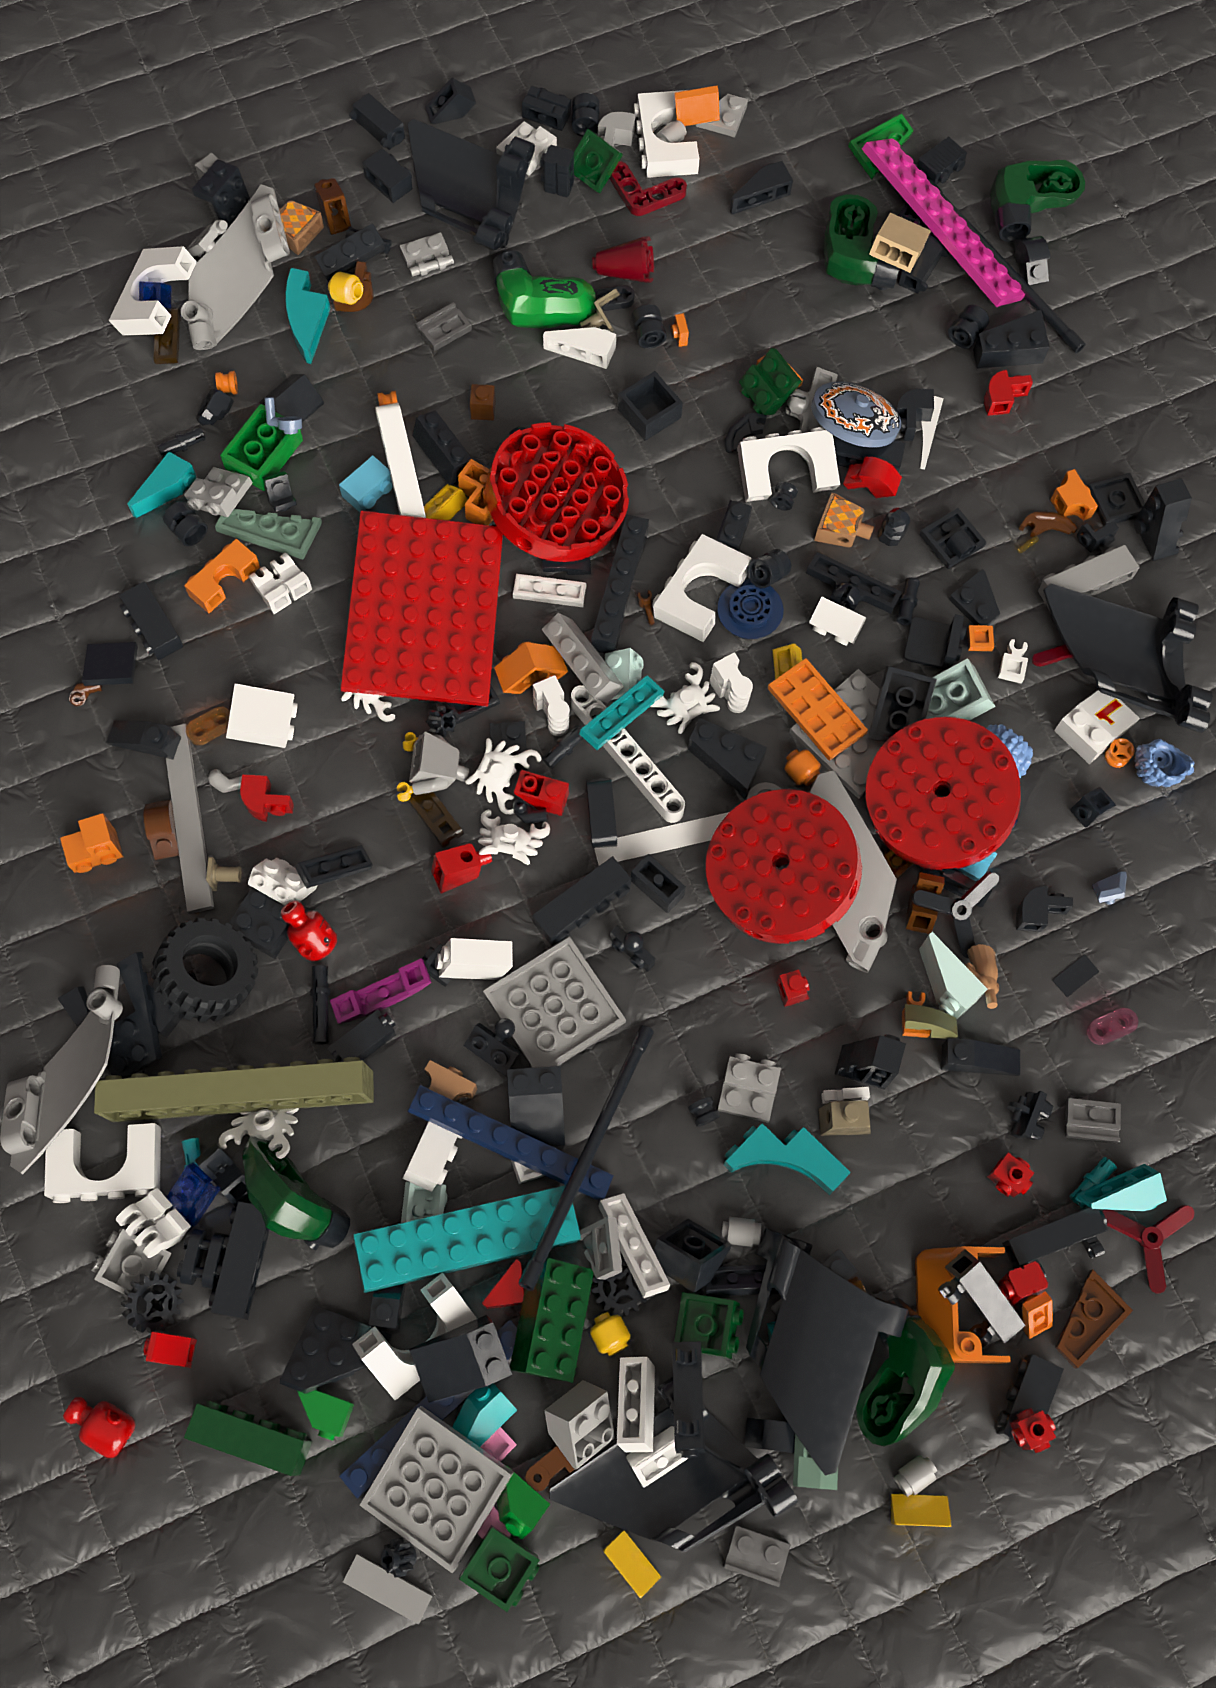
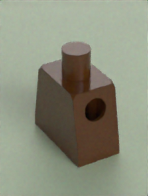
[314,178,351,235]

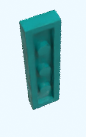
[579,675,665,750]

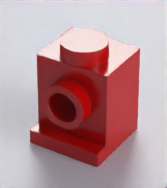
[776,970,809,1007]

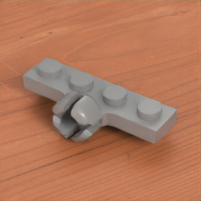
[786,367,838,433]

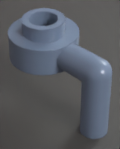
[264,397,302,434]

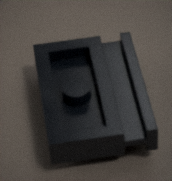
[490,721,528,770]

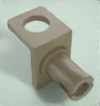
[580,289,620,332]
[206,857,242,891]

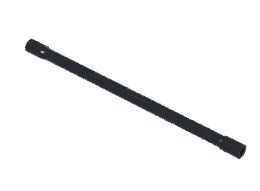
[928,179,1086,354]
[518,1025,654,1291]

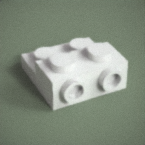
[496,121,557,176]
[248,857,317,905]

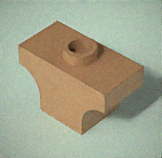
[425,1060,478,1102]

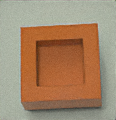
[671,313,689,347]
[967,625,994,651]

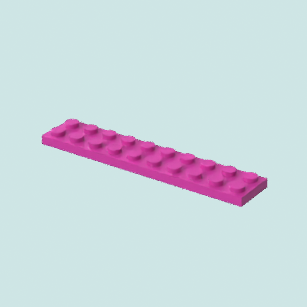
[862,139,1025,307]

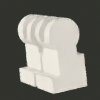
[249,553,312,614]
[709,652,753,713]
[533,675,569,736]
[116,1188,191,1258]

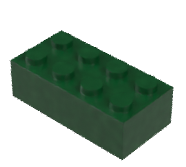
[510,1258,594,1383]
[184,1400,312,1476]

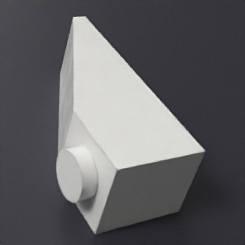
[543,327,616,369]

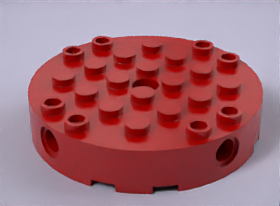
[485,422,629,562]
[866,717,1021,870]
[706,789,862,944]

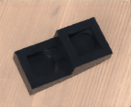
[542,556,591,575]

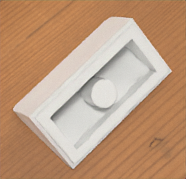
[626,1426,688,1488]

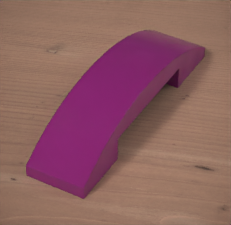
[330,958,432,1024]

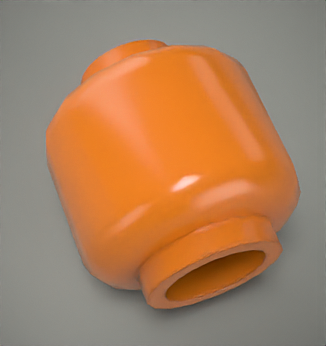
[784,749,821,786]

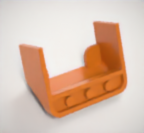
[915,1246,1010,1364]

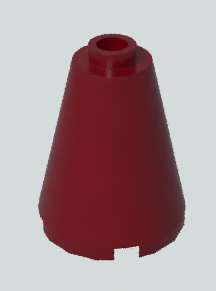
[592,236,654,283]

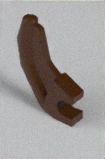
[1019,511,1078,537]

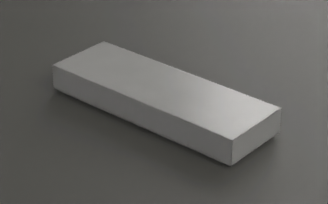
[343,1554,433,1624]

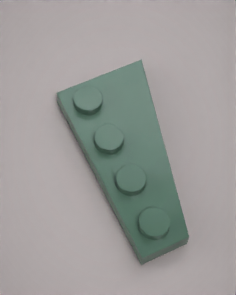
[215,509,322,560]

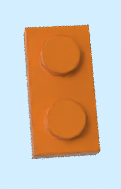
[1022,1291,1053,1339]

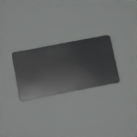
[1053,955,1099,997]

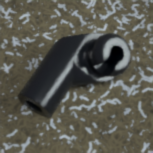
[513,799,548,823]

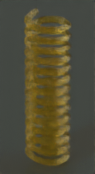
[1017,535,1039,553]

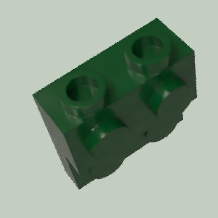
[738,348,802,415]
[674,1292,744,1359]
[459,1525,540,1612]

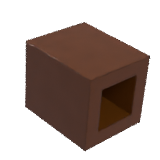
[470,384,496,421]

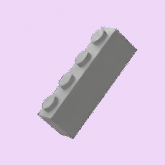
[1038,545,1140,609]
[542,613,624,703]

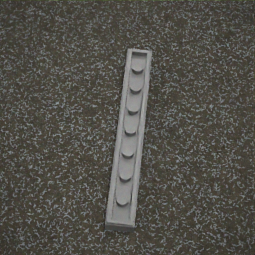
[166,724,214,914]

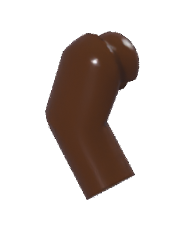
[69,682,102,706]

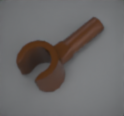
[638,590,655,625]

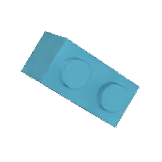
[339,455,393,513]

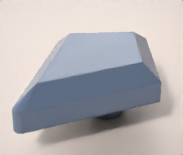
[1092,871,1127,905]

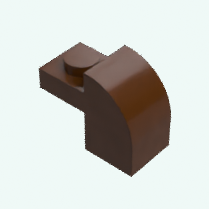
[333,261,374,312]
[143,799,179,860]
[906,872,944,934]

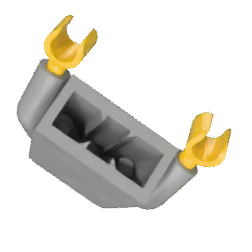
[397,732,469,802]

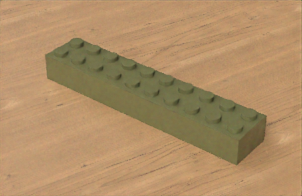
[94,1057,374,1122]

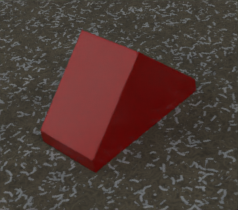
[482,1259,524,1309]

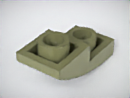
[904,1004,958,1039]

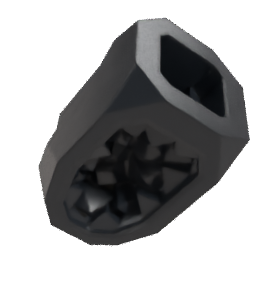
[196,389,234,426]
[878,507,911,546]

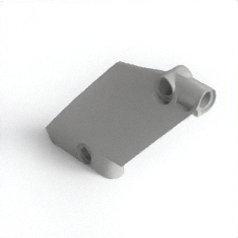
[181,184,290,350]
[810,770,897,973]
[0,965,123,1174]

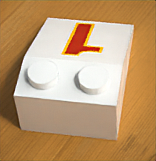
[1054,690,1140,764]

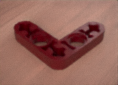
[610,161,687,216]

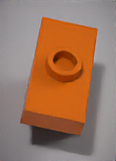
[1050,469,1098,521]

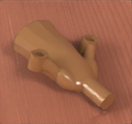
[965,944,999,1009]

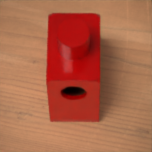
[431,843,492,893]

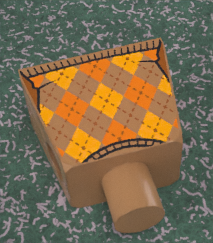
[279,200,324,255]
[814,493,874,547]

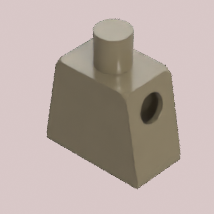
[818,1100,871,1136]

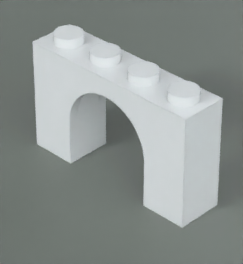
[634,90,699,178]
[109,246,196,335]
[737,427,840,502]
[652,534,751,642]
[44,1123,161,1203]
[352,1272,477,1400]

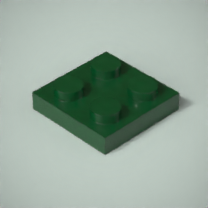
[574,129,623,193]

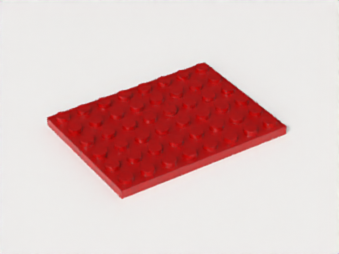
[341,511,503,707]

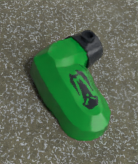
[492,250,597,329]

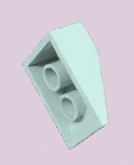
[926,658,995,720]
[919,932,987,1019]

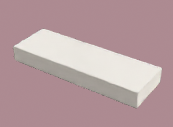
[513,574,586,607]

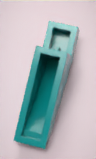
[286,268,330,364]

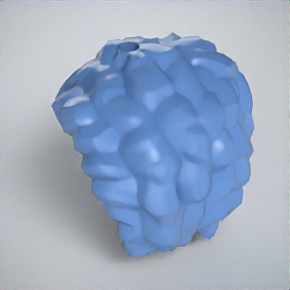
[986,724,1033,778]
[1135,739,1195,788]

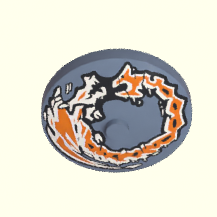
[811,382,901,447]

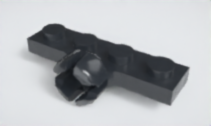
[806,552,902,614]

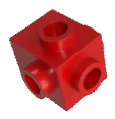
[987,1152,1034,1197]
[1010,1407,1056,1453]

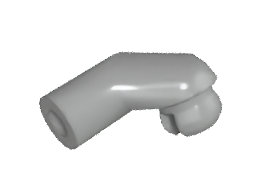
[208,769,242,793]

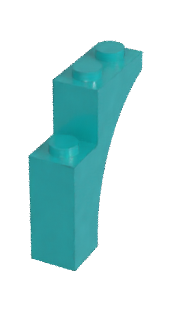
[724,1124,851,1195]

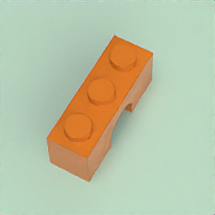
[184,539,260,614]

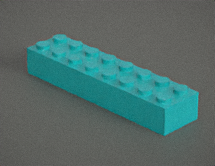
[353,1185,581,1293]

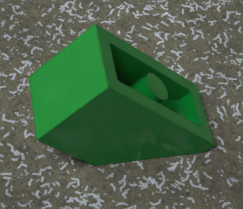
[297,1390,354,1441]
[497,1466,550,1540]

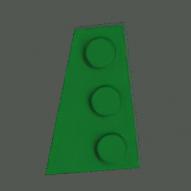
[848,114,914,180]

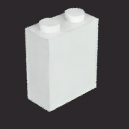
[226,684,297,748]
[435,938,513,980]

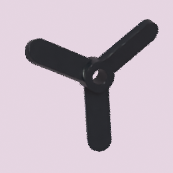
[912,871,999,958]

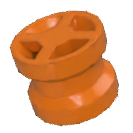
[215,371,238,395]
[377,391,398,406]
[1105,738,1135,768]

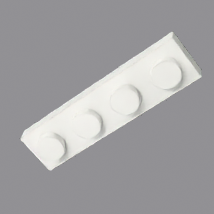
[598,1194,670,1298]

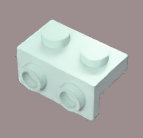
[605,648,644,700]
[401,1182,447,1223]

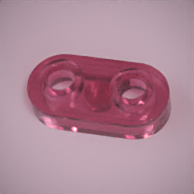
[1087,1008,1138,1045]

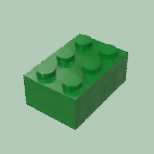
[220,404,303,491]

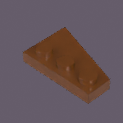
[1055,1269,1133,1369]

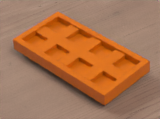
[767,658,868,761]

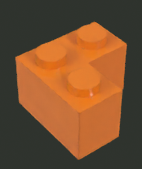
[458,459,493,525]
[494,642,568,694]
[60,813,123,873]

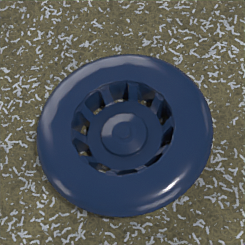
[718,579,784,639]

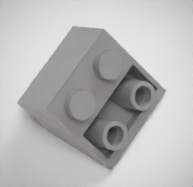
[544,1380,615,1469]

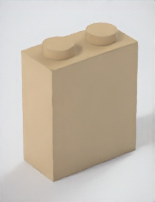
[869,213,931,273]

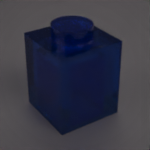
[139,282,171,309]

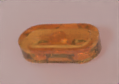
[186,707,230,745]

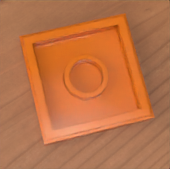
[674,86,720,126]

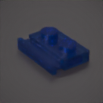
[166,1162,221,1228]

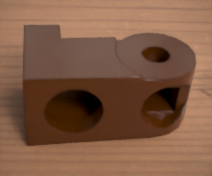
[525,1446,575,1491]

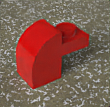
[984,370,1033,416]
[843,457,902,498]
[240,775,294,822]

